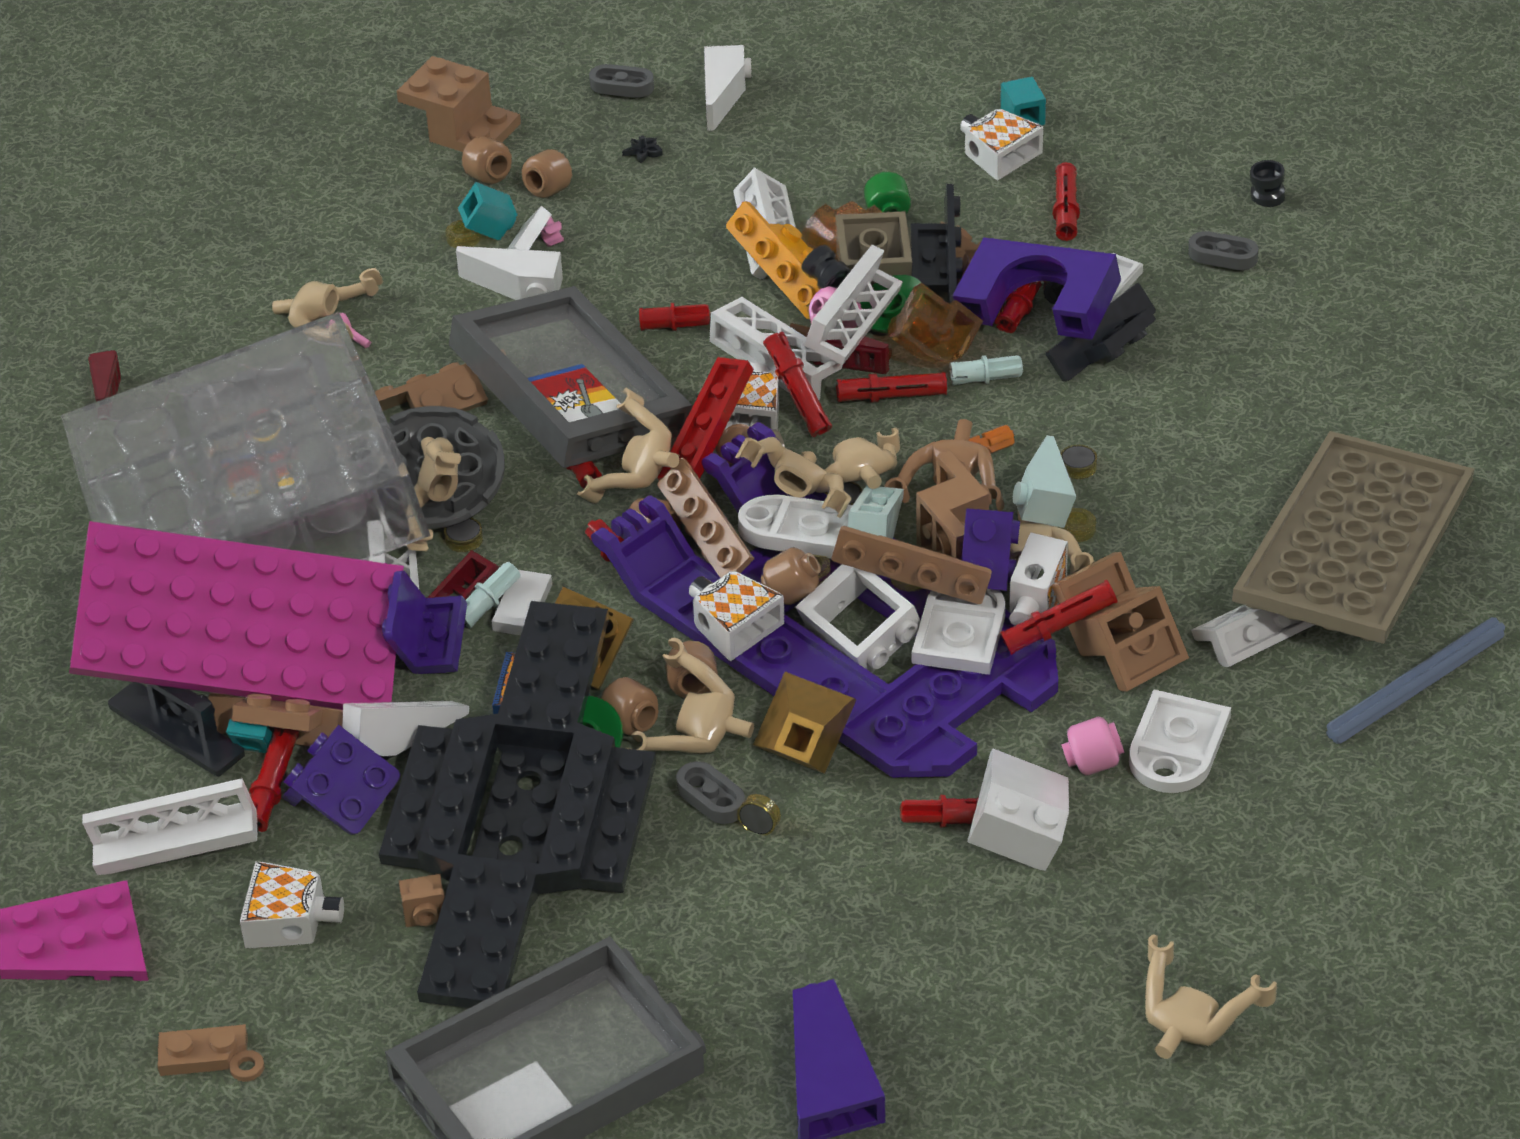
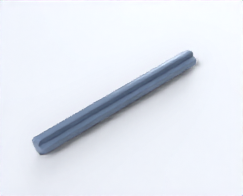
[1326,617,1505,744]

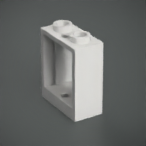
[796,564,921,673]

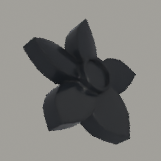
[622,136,663,163]

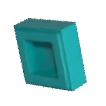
[226,719,273,753]

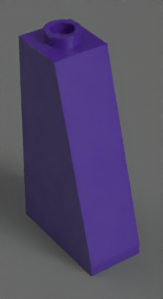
[793,979,886,1139]

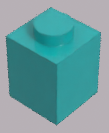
[1001,76,1046,125]
[458,182,518,240]

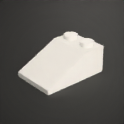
[967,749,1069,871]

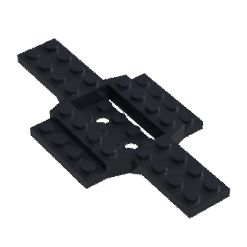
[379,601,657,1008]

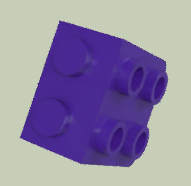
[962,508,1020,591]
[382,571,468,674]
[281,725,400,835]

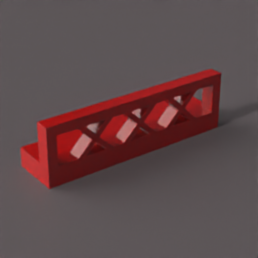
[657,357,754,481]

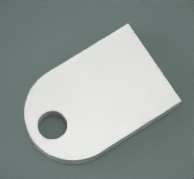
[738,495,853,559]
[912,589,1005,675]
[1129,690,1231,793]

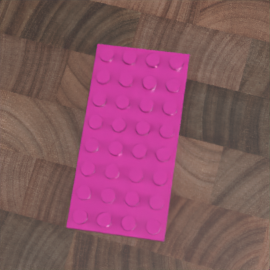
[69,521,404,710]

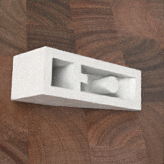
[704,45,752,131]
[456,246,563,300]
[342,701,469,756]

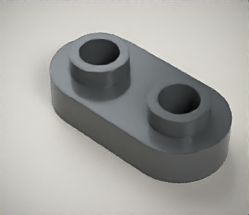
[589,64,654,98]
[1188,231,1259,270]
[677,761,745,824]

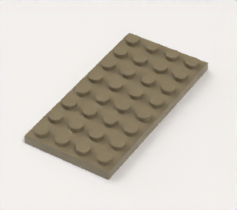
[1232,431,1474,644]

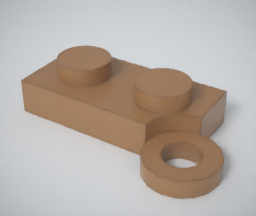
[158,1024,265,1081]

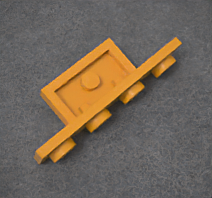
[726,201,820,319]

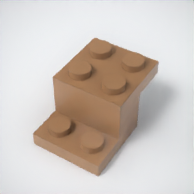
[397,56,521,152]
[916,450,992,560]
[1051,552,1189,691]

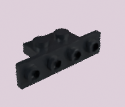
[910,184,963,322]
[1046,283,1156,382]
[108,682,245,777]

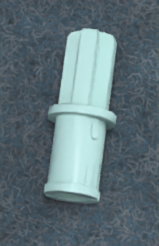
[949,355,1023,386]
[465,562,521,629]

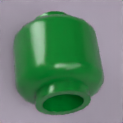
[864,172,911,214]

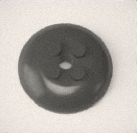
[355,406,505,530]

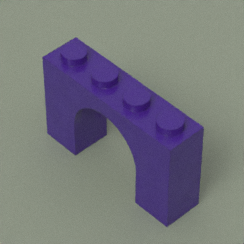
[953,237,1121,340]

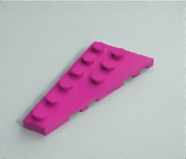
[0,880,149,981]

